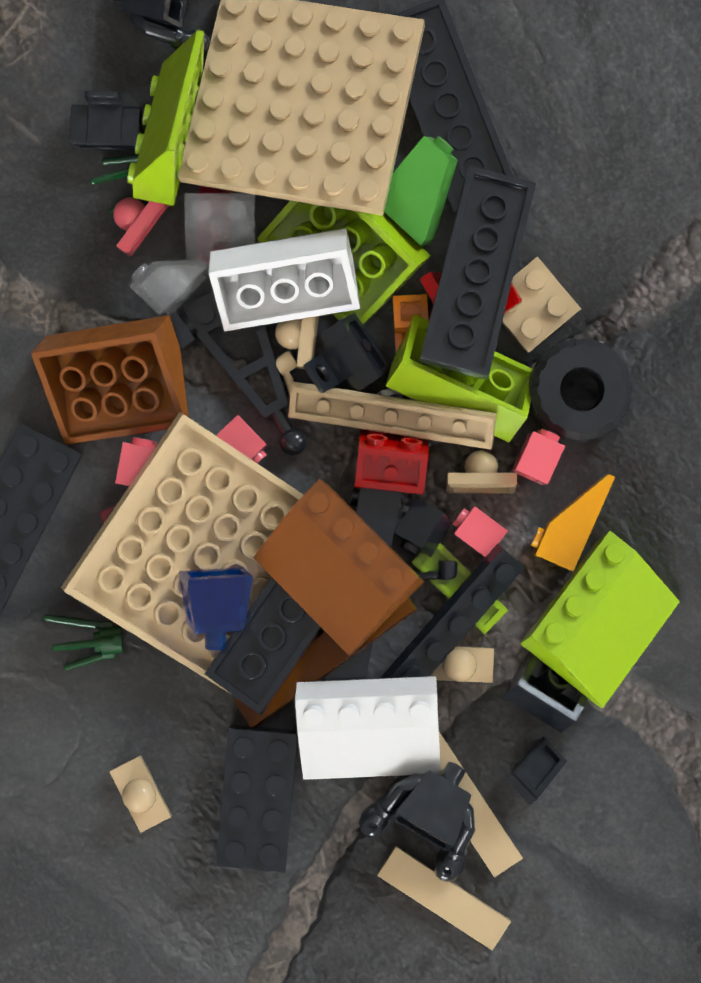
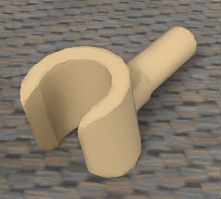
[276,351,297,396]

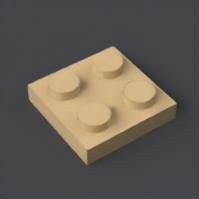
[502,256,581,353]

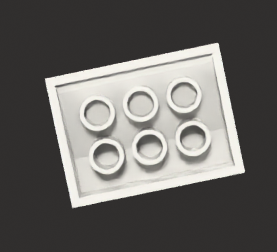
[295,676,441,780]

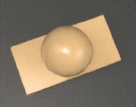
[275,316,319,369]
[446,450,517,494]
[430,646,494,683]
[110,755,172,833]

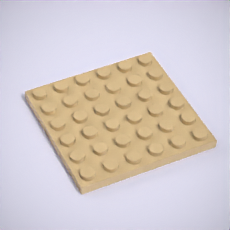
[178,0,425,216]
[61,412,303,694]

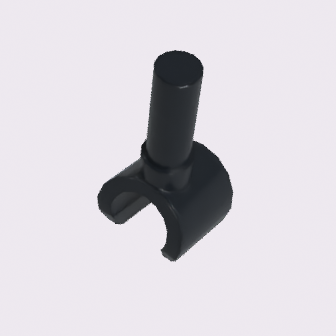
[418,560,458,581]

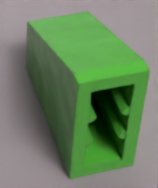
[384,136,458,245]

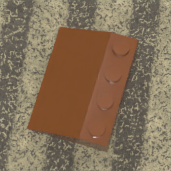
[31,315,189,445]
[253,479,425,656]

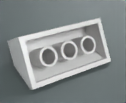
[208,228,360,331]

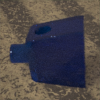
[179,567,253,651]

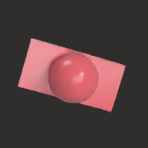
[113,197,169,257]

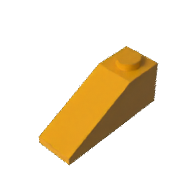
[530,474,615,572]

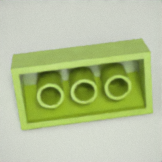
[386,314,533,442]

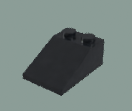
[504,651,588,733]

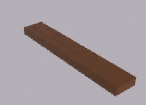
[233,598,417,728]

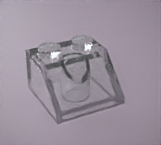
[185,193,256,266]
[130,260,209,316]

